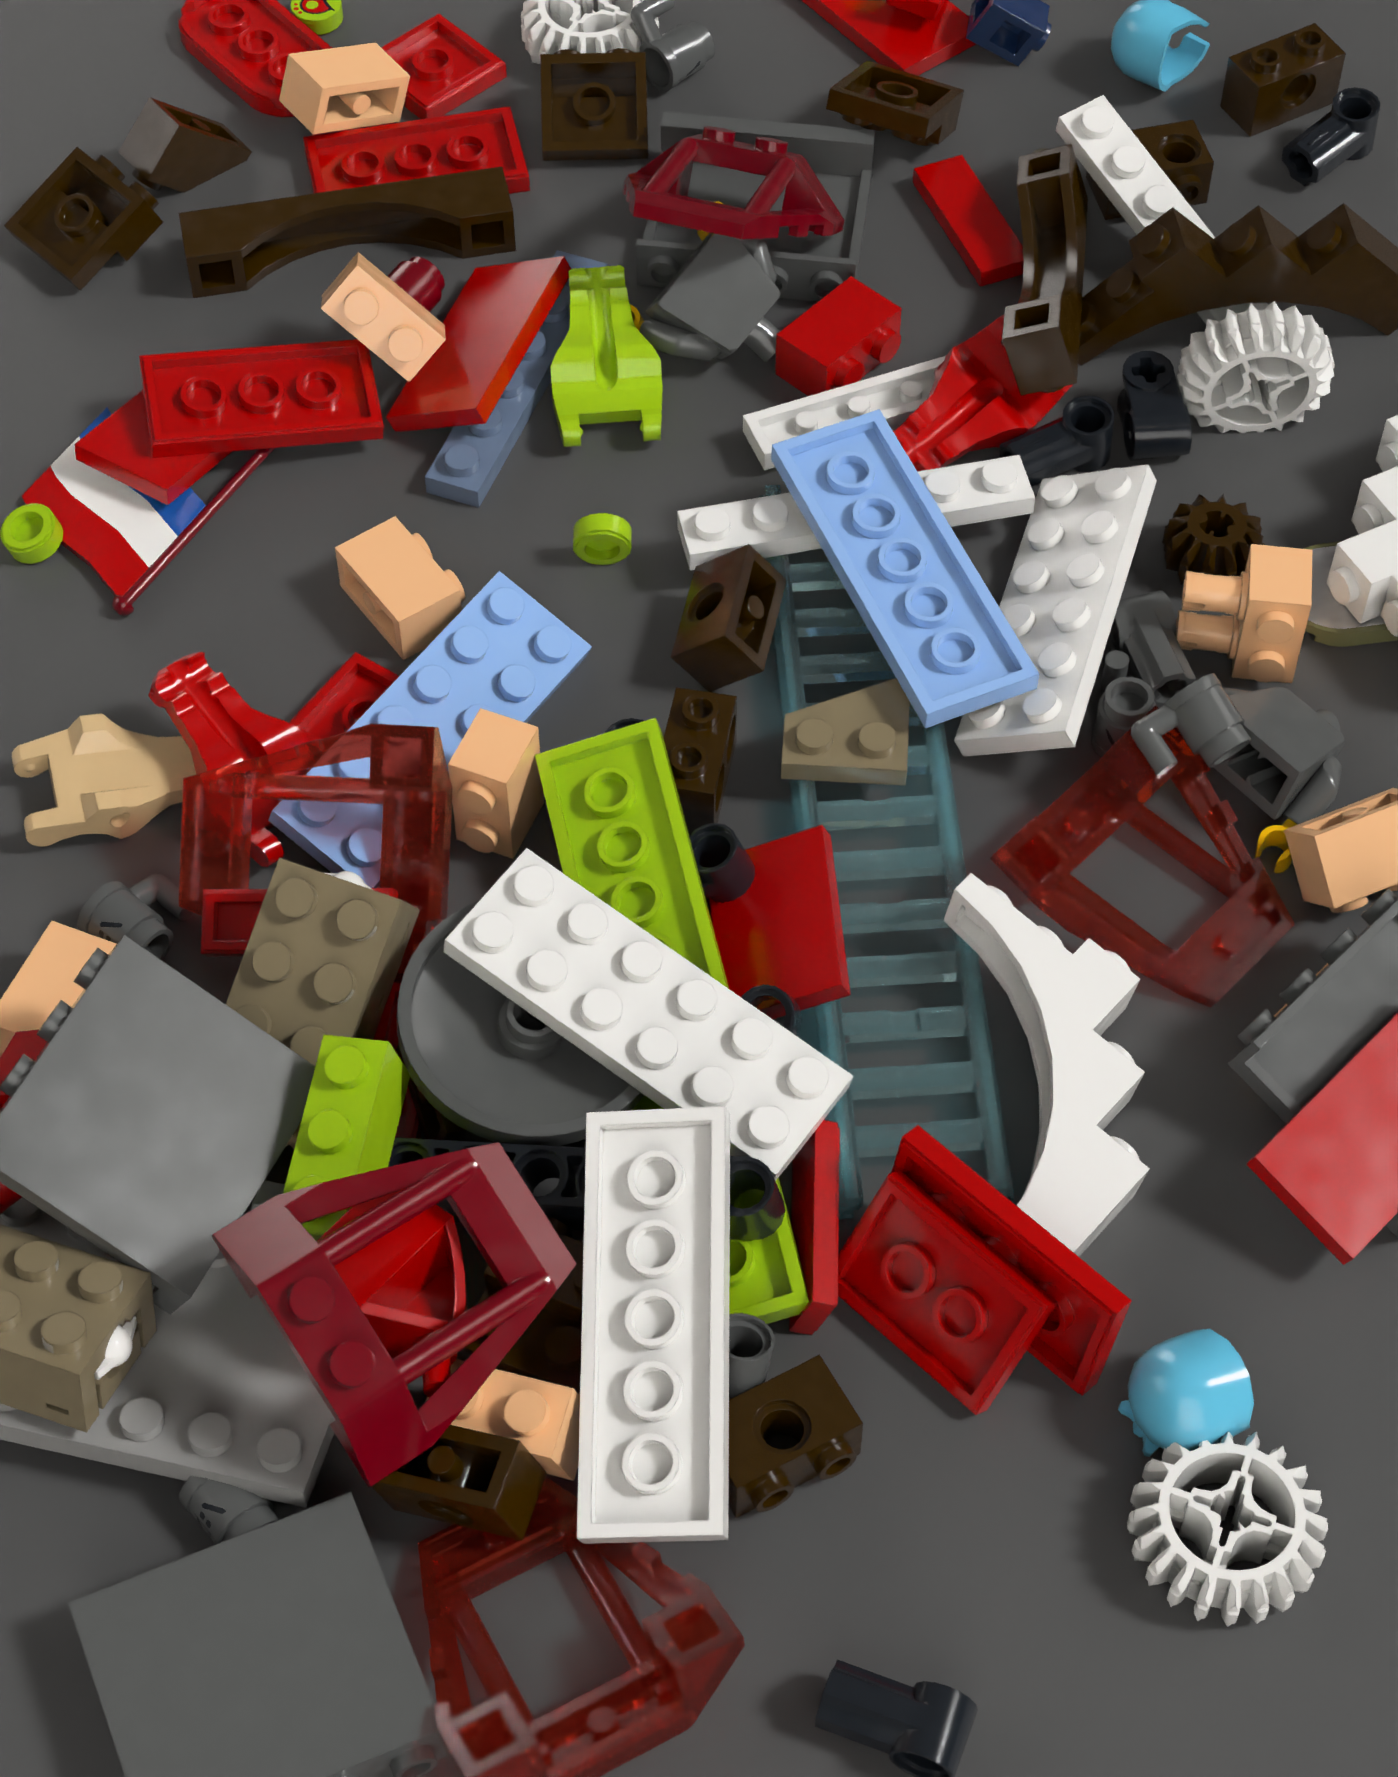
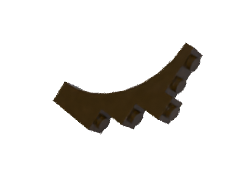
[1078,203,1398,366]

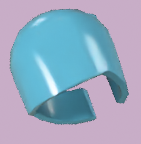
[1111,0,1210,92]
[1118,1329,1254,1457]

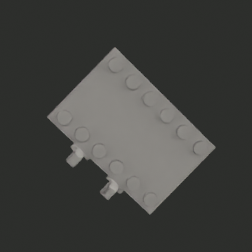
[0,1180,335,1508]

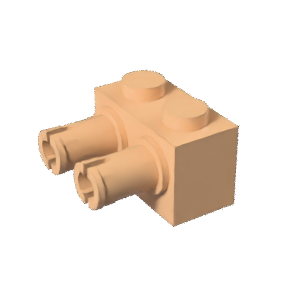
[1176,544,1312,683]

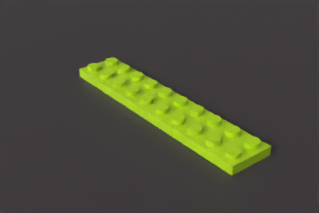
[535,718,809,1324]

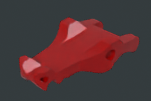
[893,315,1073,472]
[148,652,319,867]

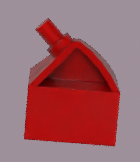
[317,1189,468,1397]

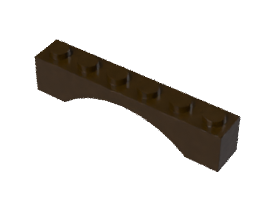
[1002,144,1088,395]
[179,167,516,298]

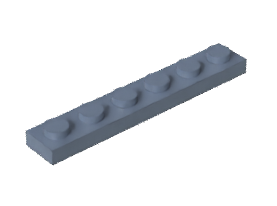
[425,250,607,508]

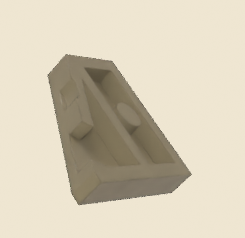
[781,678,910,786]

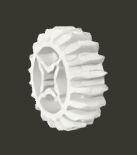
[521,0,659,64]
[1177,301,1335,434]
[1127,1431,1328,1627]

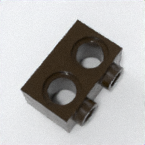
[1086,120,1214,220]
[663,687,737,835]

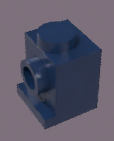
[966,0,1052,66]

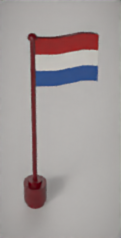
[22,256,445,616]

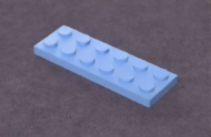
[771,409,1039,728]
[268,571,592,888]

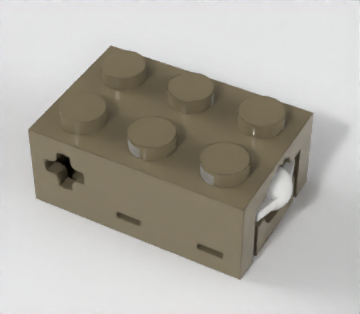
[226,858,420,1066]
[0,1224,157,1433]

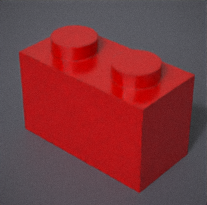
[775,276,902,396]

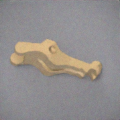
[12,713,198,847]

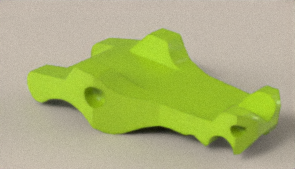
[550,265,663,447]

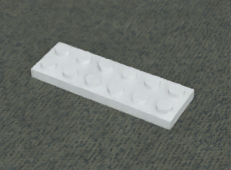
[954,464,1157,757]
[443,848,853,1181]
[577,1106,730,1544]

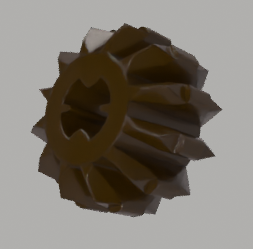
[1162,494,1265,585]

